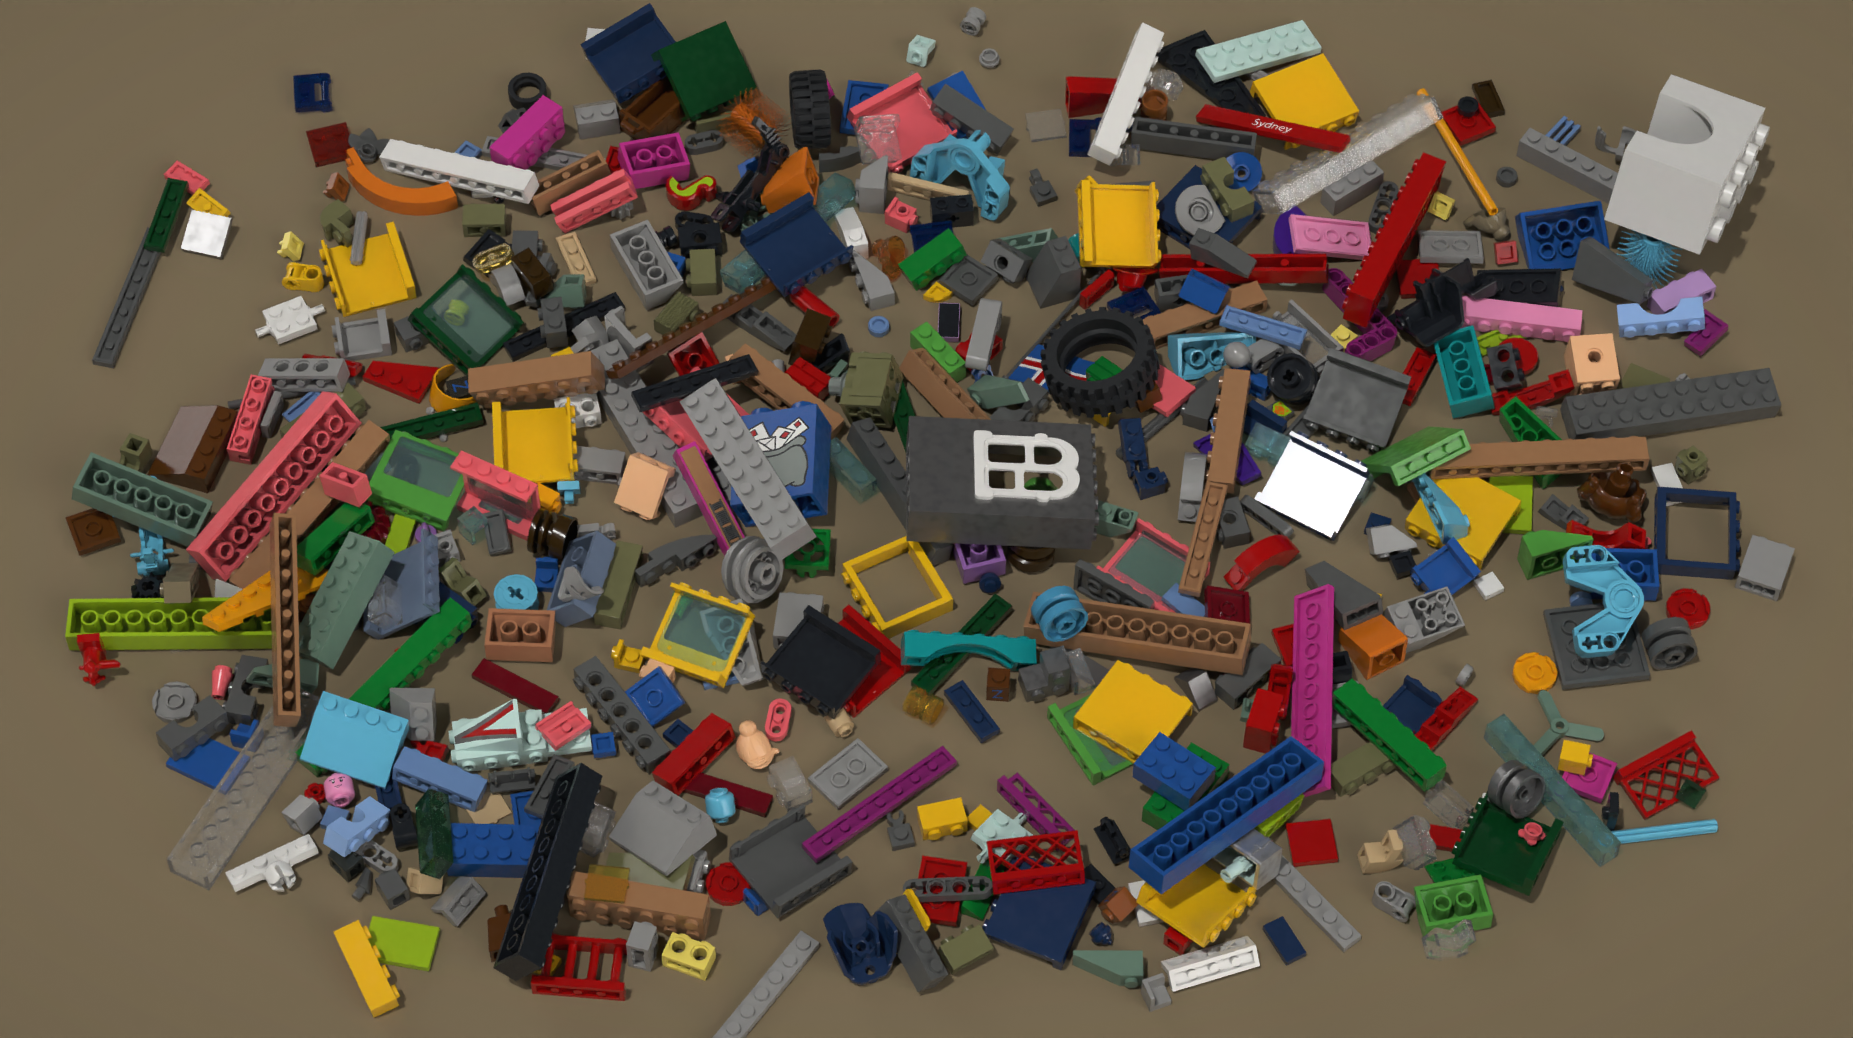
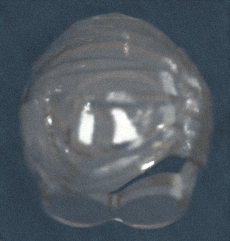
[1145,68,1183,101]

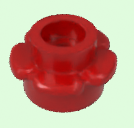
[304,783,325,804]

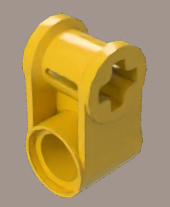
[282,262,325,292]

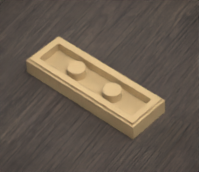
[556,232,597,286]

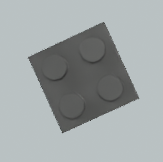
[939,255,998,306]

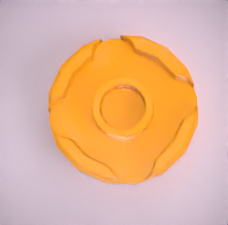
[1512,652,1558,694]

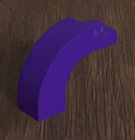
[1273,204,1307,254]

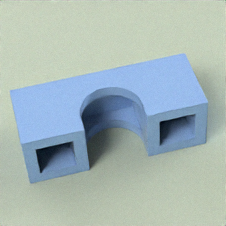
[323,796,391,857]

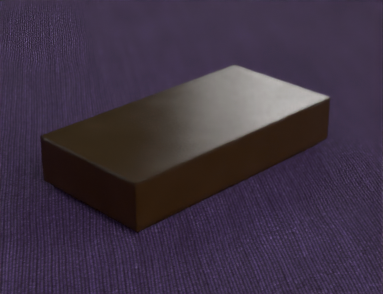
[1472,80,1505,118]

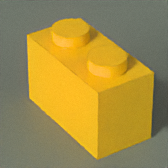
[917,797,968,841]

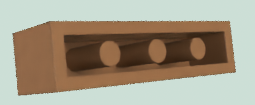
[530,150,611,216]

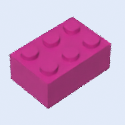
[618,132,690,189]

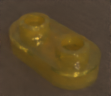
[472,244,514,273]

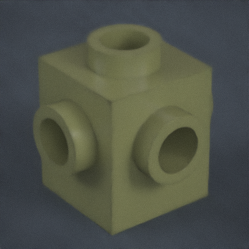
[1674,445,1708,485]

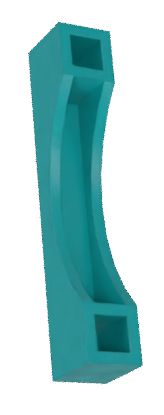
[901,630,1037,671]

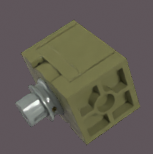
[828,351,903,428]

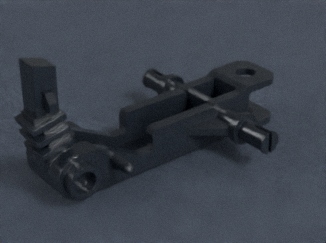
[711,116,790,232]

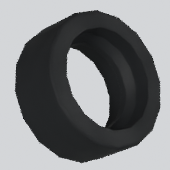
[508,72,547,111]

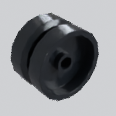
[1267,353,1320,405]

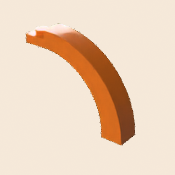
[345,147,458,216]

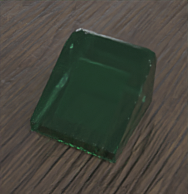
[1675,777,1707,809]

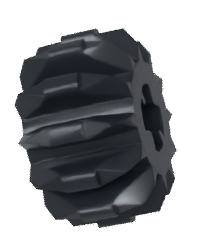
[131,572,164,598]

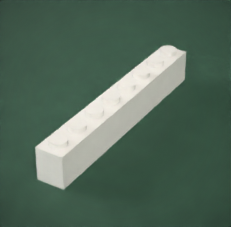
[1087,22,1164,166]
[379,139,539,204]

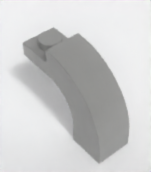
[1178,452,1207,522]

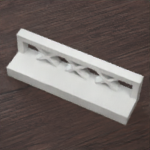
[1161,936,1260,992]

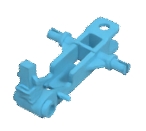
[112,476,174,577]

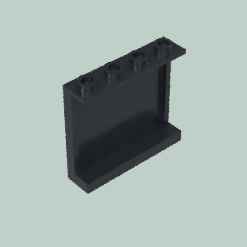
[760,605,881,719]

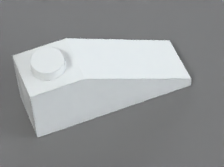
[833,207,868,259]

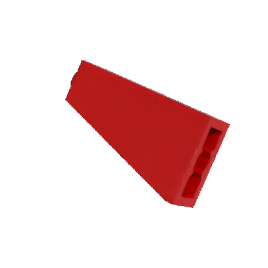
[1065,76,1142,118]

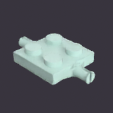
[971,809,1033,863]

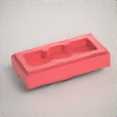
[164,160,210,195]

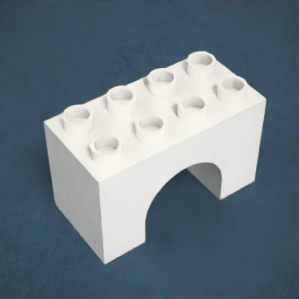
[1604,74,1770,255]

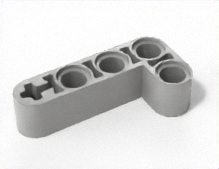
[965,298,1002,371]

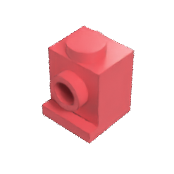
[885,197,918,233]

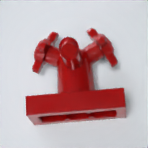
[77,633,121,686]

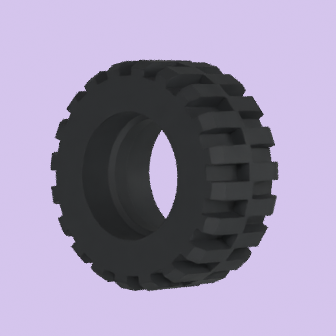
[789,69,831,150]

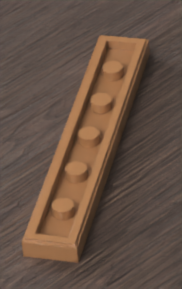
[1178,481,1228,597]

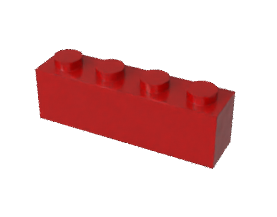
[652,713,736,796]

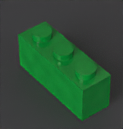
[898,228,967,291]

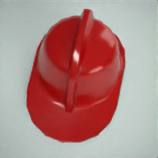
[1113,267,1159,292]

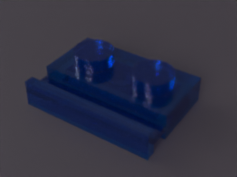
[910,221,953,252]

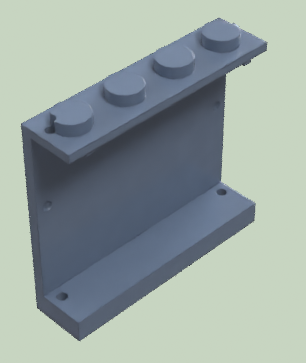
[363,528,440,640]

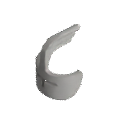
[1595,126,1636,162]
[558,567,604,602]

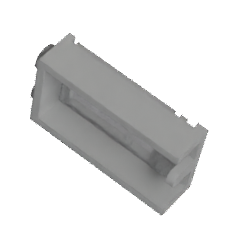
[1272,300,1344,376]

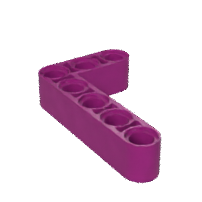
[1322,268,1398,362]

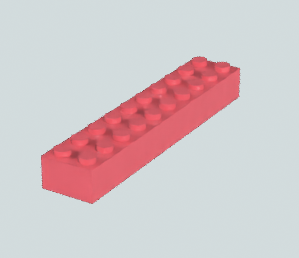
[186,391,362,582]

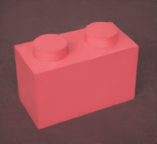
[319,462,372,507]

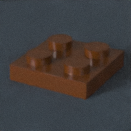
[65,508,121,556]

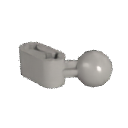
[1223,339,1285,373]

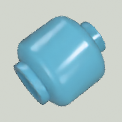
[705,788,736,823]

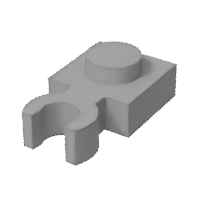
[577,523,616,539]

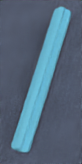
[1606,819,1718,845]

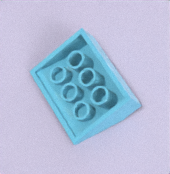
[300,691,409,789]

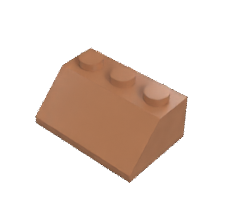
[484,608,555,662]

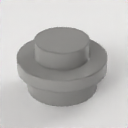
[979,48,999,68]

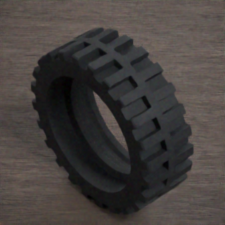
[1040,307,1160,418]

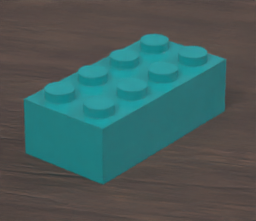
[1434,325,1495,419]

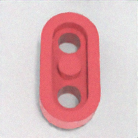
[765,698,792,742]

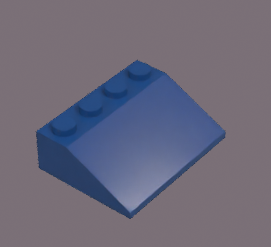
[1515,201,1610,270]

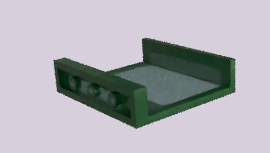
[407,264,524,377]

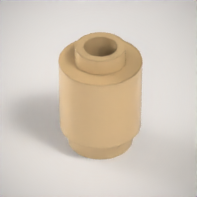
[824,708,854,737]

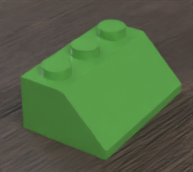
[1414,875,1493,940]

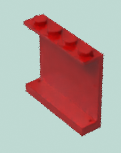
[838,604,911,718]

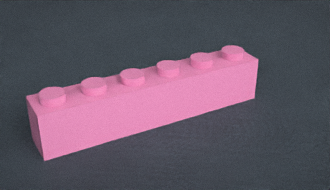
[1461,295,1582,342]

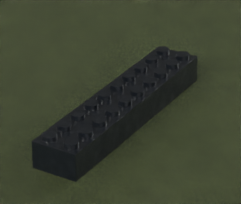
[493,763,603,981]

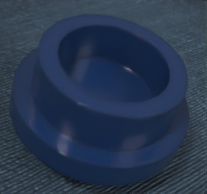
[979,573,1001,593]

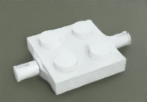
[255,296,325,345]

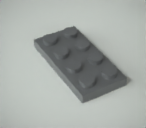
[1073,559,1155,609]

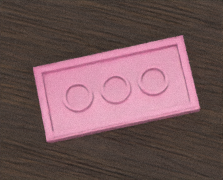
[1288,214,1371,260]

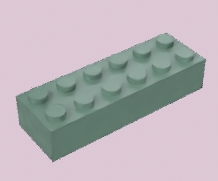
[72,452,213,546]
[299,531,395,669]

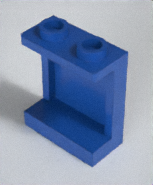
[1410,537,1481,595]

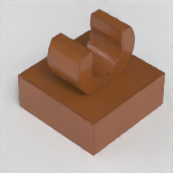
[323,172,350,202]

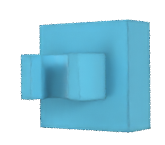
[557,481,581,504]

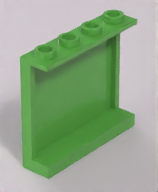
[1361,426,1471,486]

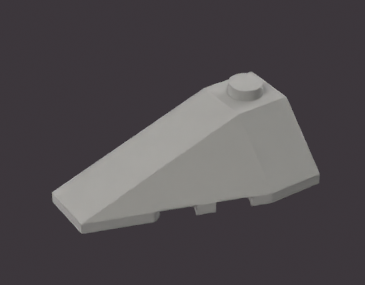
[700,598,763,686]

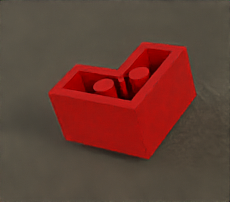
[1243,688,1286,754]

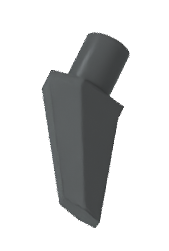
[352,867,372,901]

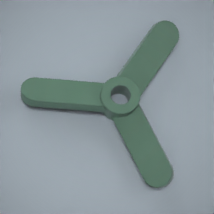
[1529,690,1604,759]

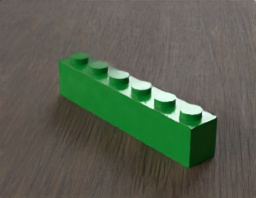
[1332,678,1447,792]

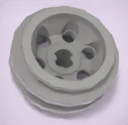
[721,536,784,603]

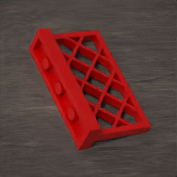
[1613,730,1720,820]
[987,830,1085,895]

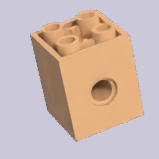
[1564,333,1620,396]

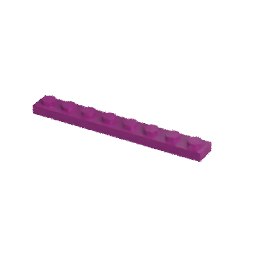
[802,746,957,863]

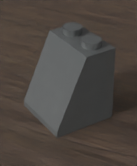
[1026,236,1081,309]

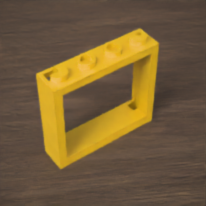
[841,536,953,639]

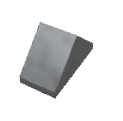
[1174,668,1218,712]

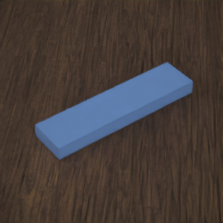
[1219,305,1307,350]

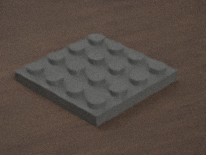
[1543,603,1650,690]

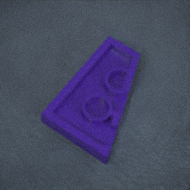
[1193,434,1262,486]

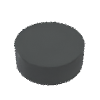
[1496,167,1517,188]

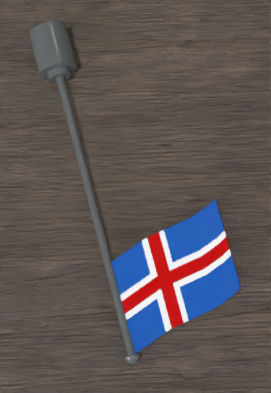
[1002,267,1116,394]

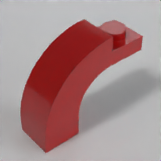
[1566,520,1646,549]
[1224,535,1300,591]

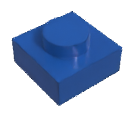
[591,732,616,759]

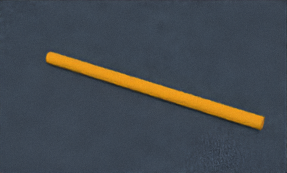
[1417,88,1498,216]

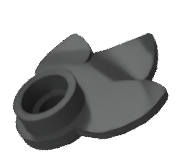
[348,128,389,162]

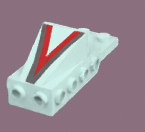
[448,699,592,772]

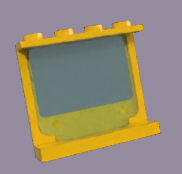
[640,582,755,688]

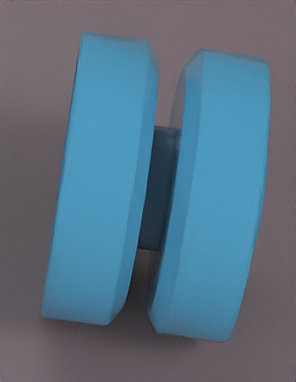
[1031,585,1088,642]

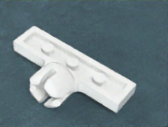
[225,834,319,892]

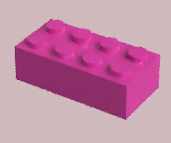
[489,95,565,170]

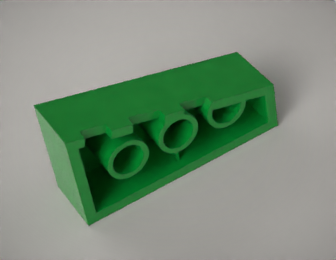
[1499,396,1562,490]

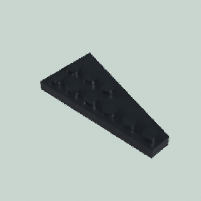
[1155,30,1266,117]

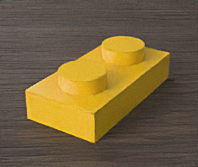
[186,188,231,217]

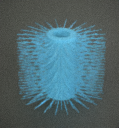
[1616,230,1682,288]

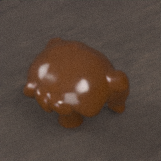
[1577,463,1647,523]

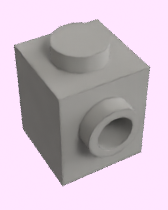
[281,794,323,835]

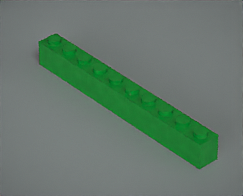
[295,597,472,777]

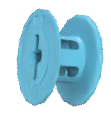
[494,574,539,610]

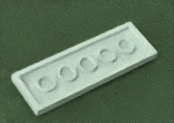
[1195,20,1322,83]

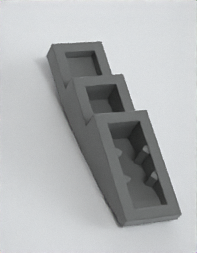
[723,294,796,352]

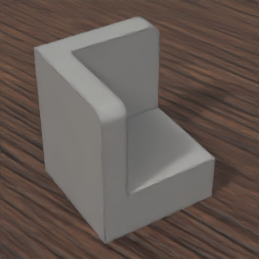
[1141,973,1172,1012]

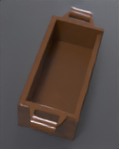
[619,76,686,140]

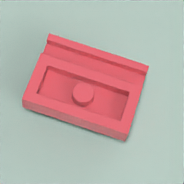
[535,701,591,751]

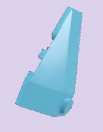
[1168,332,1256,380]
[1412,473,1470,545]

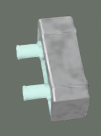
[1212,828,1283,890]

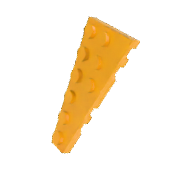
[202,567,329,632]

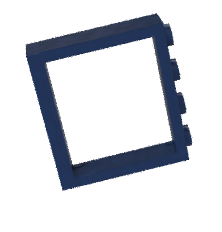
[1654,487,1740,580]

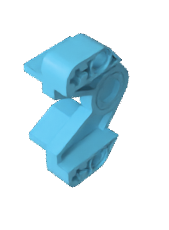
[910,130,1010,220]
[1563,545,1644,658]

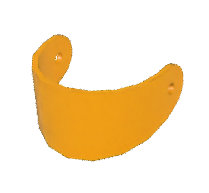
[429,364,479,412]

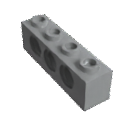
[258,358,350,392]

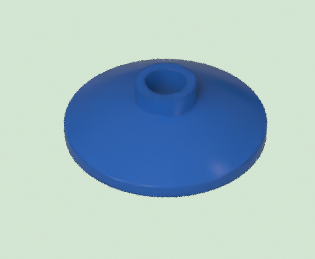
[1226,152,1262,192]

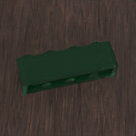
[415,788,454,879]

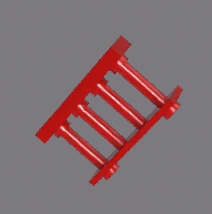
[531,933,627,1001]

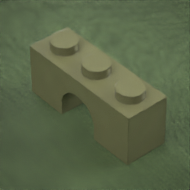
[1200,157,1254,223]
[119,433,153,473]

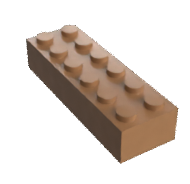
[468,351,605,408]
[567,871,711,940]

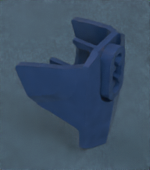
[823,903,898,985]

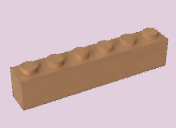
[1143,280,1267,349]
[729,343,845,440]
[899,348,991,420]
[1204,368,1251,494]

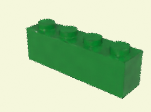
[297,502,375,576]

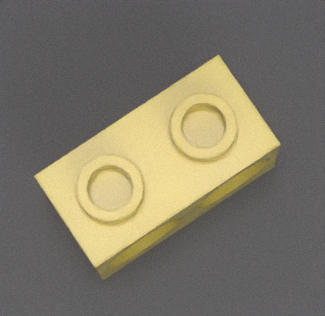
[661,932,716,981]

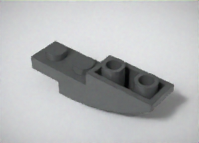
[635,535,718,588]

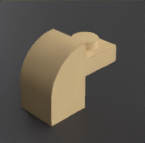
[1357,830,1404,874]

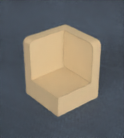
[406,867,444,894]

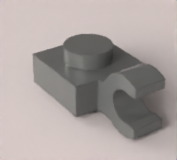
[1029,169,1057,207]

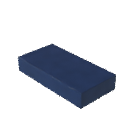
[1262,916,1306,966]

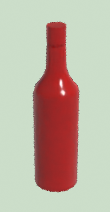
[789,286,840,327]

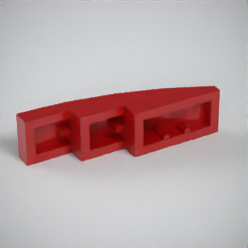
[1415,686,1478,751]

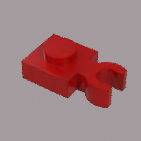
[410,740,449,762]

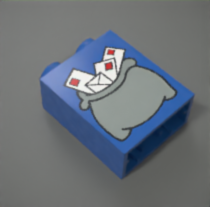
[730,401,832,527]

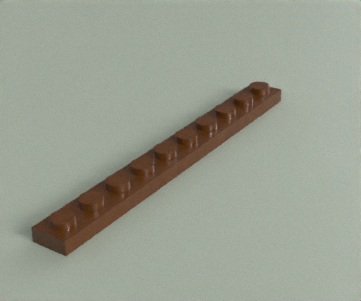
[606,276,777,379]

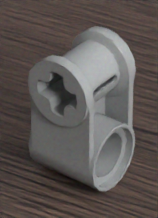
[1372,881,1416,922]

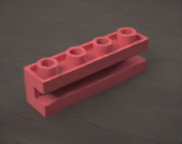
[550,168,638,233]
[227,374,275,465]

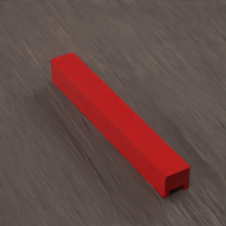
[1159,254,1329,284]

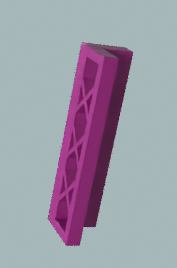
[997,772,1075,851]

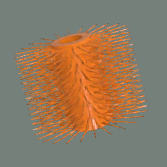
[717,87,791,159]

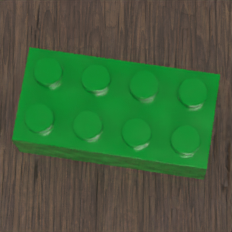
[1142,742,1230,830]

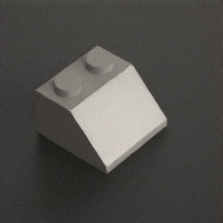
[573,99,620,140]
[855,156,888,214]
[390,688,437,741]

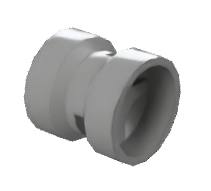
[960,7,986,36]

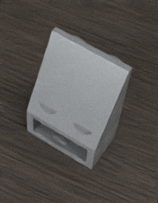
[1383,587,1465,653]

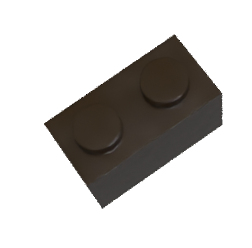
[511,247,554,300]

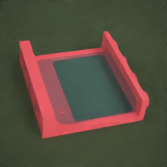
[450,450,541,541]
[1096,518,1211,613]

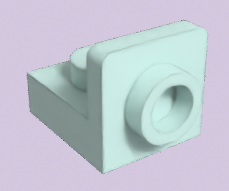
[906,35,936,67]

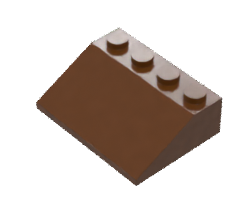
[147,405,238,493]

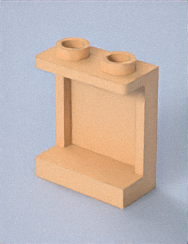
[614,452,676,520]

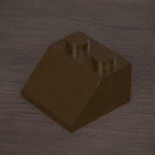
[788,308,833,365]

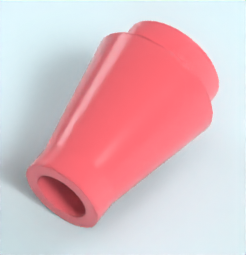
[211,665,234,700]

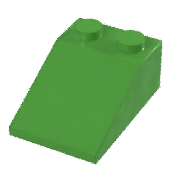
[1517,530,1593,580]

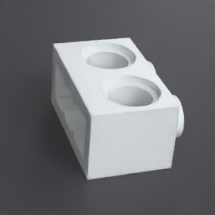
[554,393,602,428]

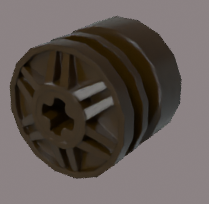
[527,508,578,561]

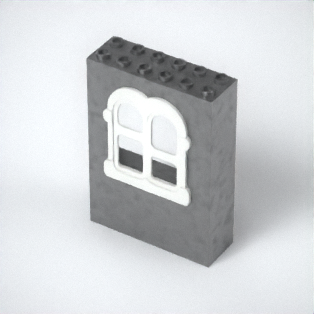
[906,416,1099,549]

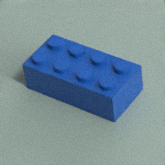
[446,823,540,878]

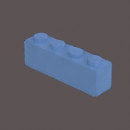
[392,746,488,812]

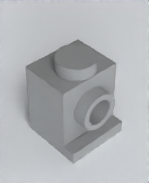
[435,530,461,568]

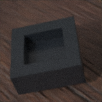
[1389,550,1417,578]

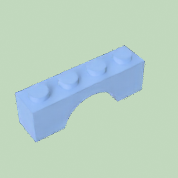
[1617,297,1705,338]

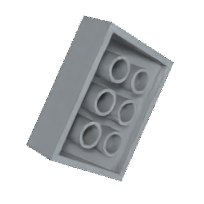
[609,781,717,876]

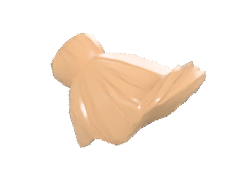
[736,720,780,769]

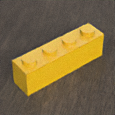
[333,920,400,1018]

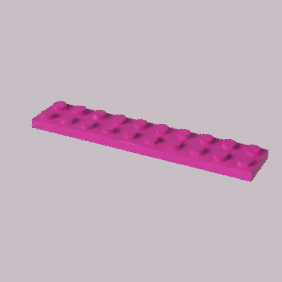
[1291,584,1334,798]

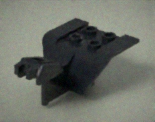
[1386,258,1503,348]

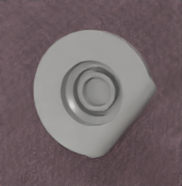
[1175,185,1225,235]

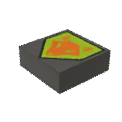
[1266,398,1294,420]

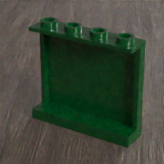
[651,21,757,122]
[1452,791,1564,896]

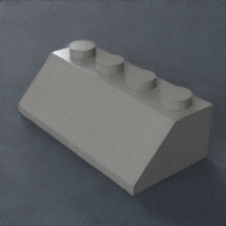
[610,220,684,310]

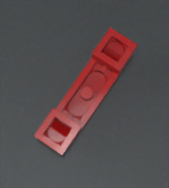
[1491,369,1575,415]

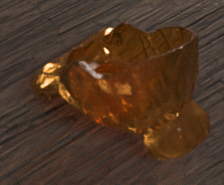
[872,235,905,281]

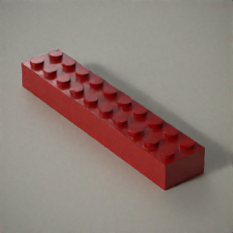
[1342,152,1446,328]

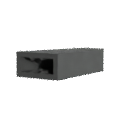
[1572,237,1653,304]
[1305,561,1383,630]

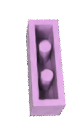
[1647,269,1716,315]

